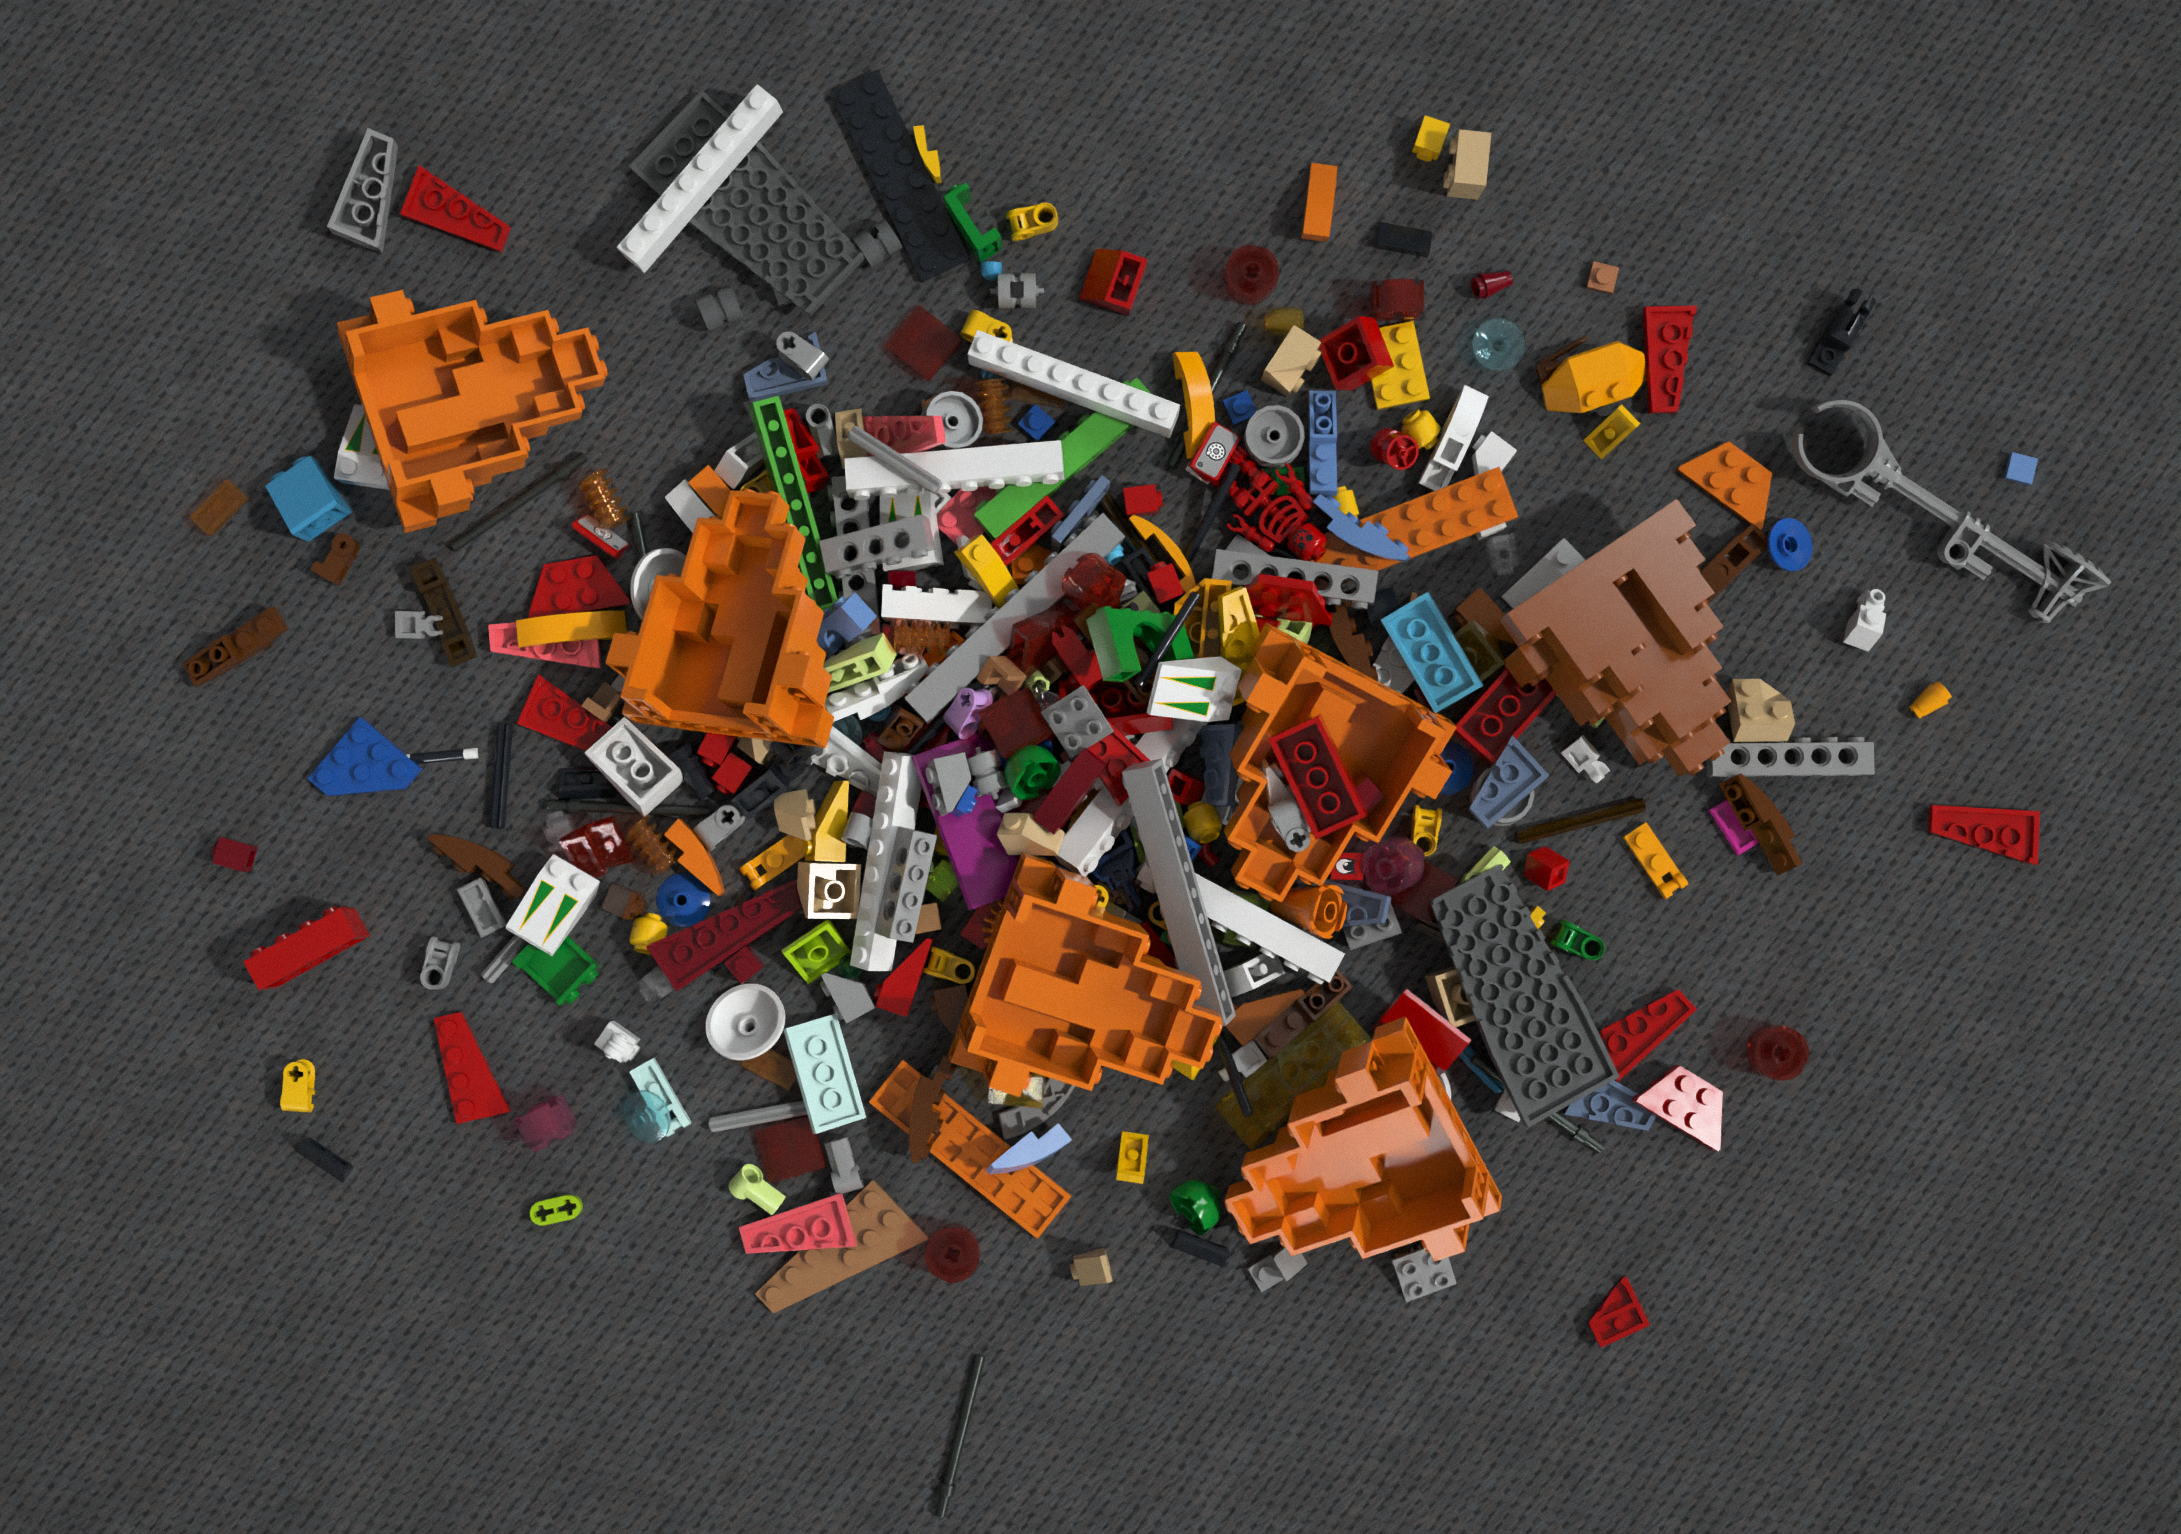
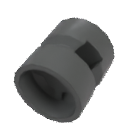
[852,218,903,268]
[696,285,744,332]

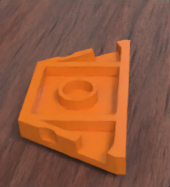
[1676,442,1772,530]

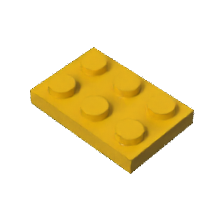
[1371,321,1430,410]

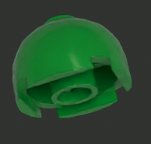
[1004,745,1061,800]
[1169,1179,1221,1236]

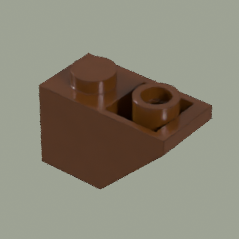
[876,704,925,753]
[602,883,648,920]

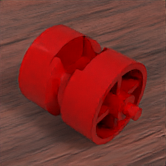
[1370,428,1419,470]

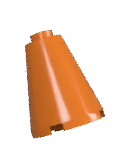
[1270,884,1347,939]

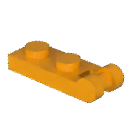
[1623,822,1688,899]
[739,835,805,891]

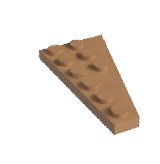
[755,1179,929,1314]

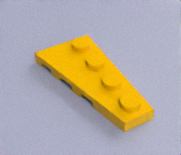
[1218,586,1260,707]

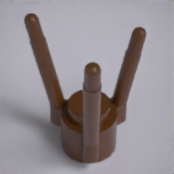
[1535,336,1587,385]

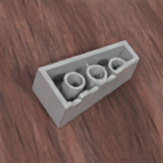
[327,128,398,254]

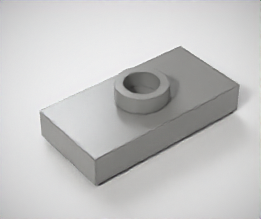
[457,877,507,938]

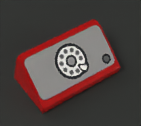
[1188,422,1241,482]
[572,514,630,560]

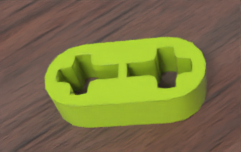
[530,1194,583,1226]

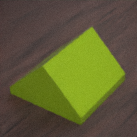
[781,920,852,984]

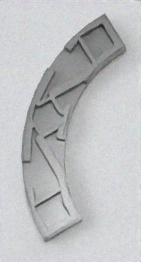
[998,1078,1075,1140]

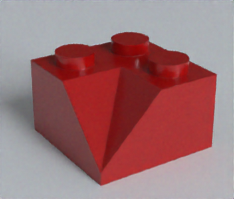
[1319,316,1394,391]

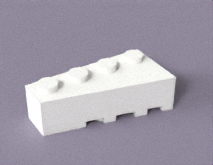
[881,584,993,630]

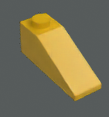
[954,534,1020,609]
[803,781,849,862]

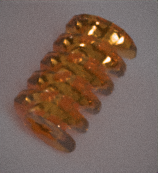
[975,378,1014,435]
[579,468,632,530]
[893,619,950,655]
[625,815,680,876]

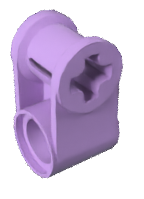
[943,688,993,739]

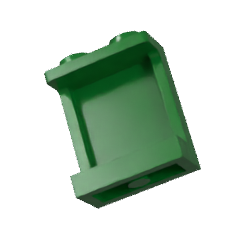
[944,183,1002,263]
[512,935,600,1006]

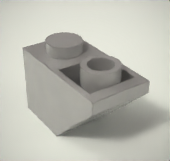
[926,752,971,816]
[820,972,876,1023]

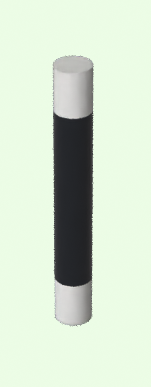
[406,748,478,764]

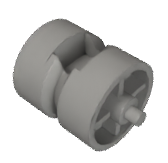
[990,273,1044,309]
[967,747,1008,800]

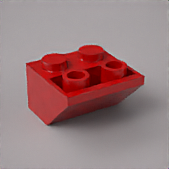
[1079,248,1148,316]

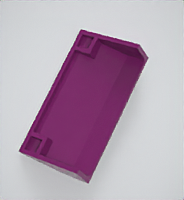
[911,734,1036,910]

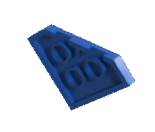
[307,717,423,797]

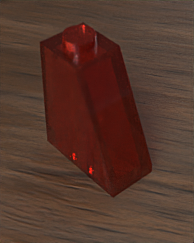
[1007,602,1079,679]

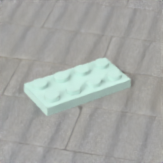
[783,1014,866,1134]

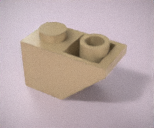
[774,789,816,841]

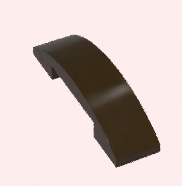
[410,558,477,668]

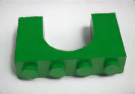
[1086,606,1194,682]

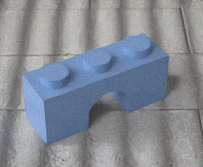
[816,592,877,660]

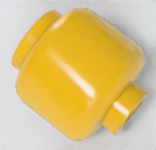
[1401,409,1441,450]
[1183,801,1222,843]
[629,913,668,955]

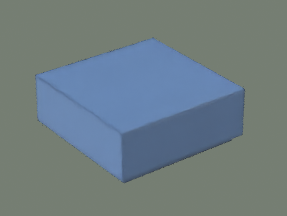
[2003,452,2038,485]

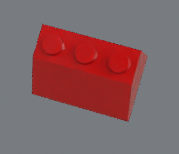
[1372,989,1471,1077]

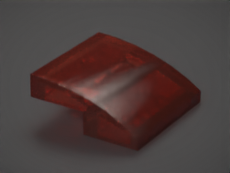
[885,305,962,382]
[978,687,1054,759]
[559,816,633,878]
[1386,852,1458,926]
[755,1116,826,1183]

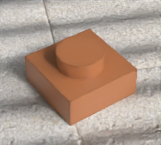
[1586,261,1619,295]

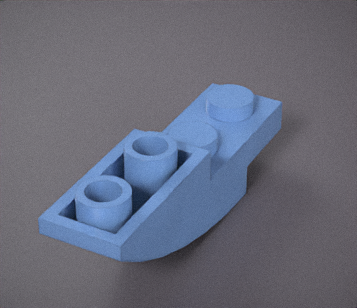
[1308,391,1337,496]
[1313,493,1410,562]

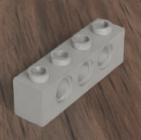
[819,514,936,578]
[874,826,937,943]

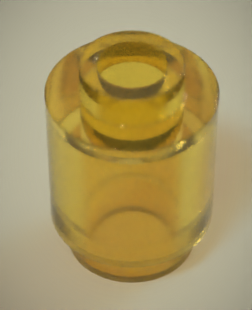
[1264,306,1304,336]

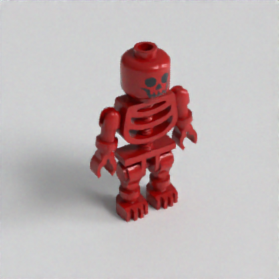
[1209,446,1327,562]

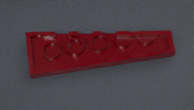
[646,879,803,992]

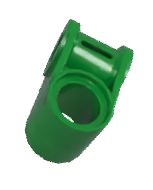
[1549,919,1605,960]

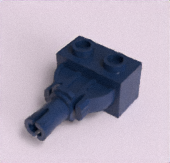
[1088,829,1144,912]

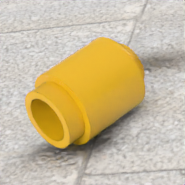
[1332,486,1359,519]

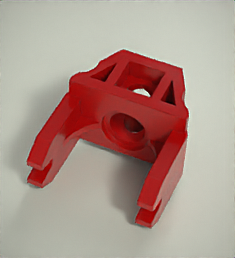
[1052,625,1103,691]

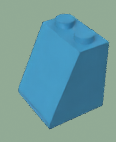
[265,456,353,542]

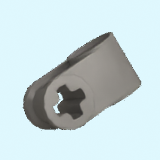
[776,332,829,381]
[1268,795,1310,852]
[692,804,745,852]
[841,812,873,850]
[420,936,460,990]

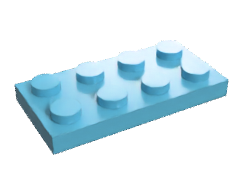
[1381,592,1483,713]

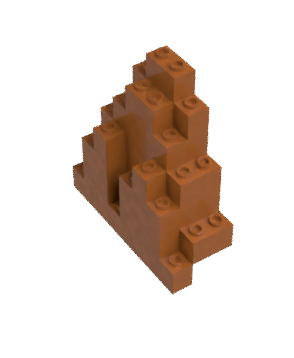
[1499,499,1732,777]

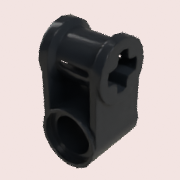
[769,741,819,769]

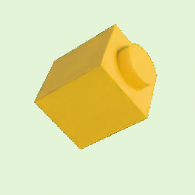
[1412,115,1450,162]

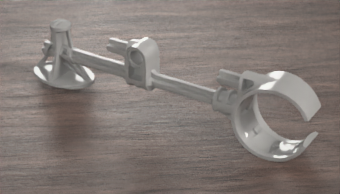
[1792,400,2111,623]

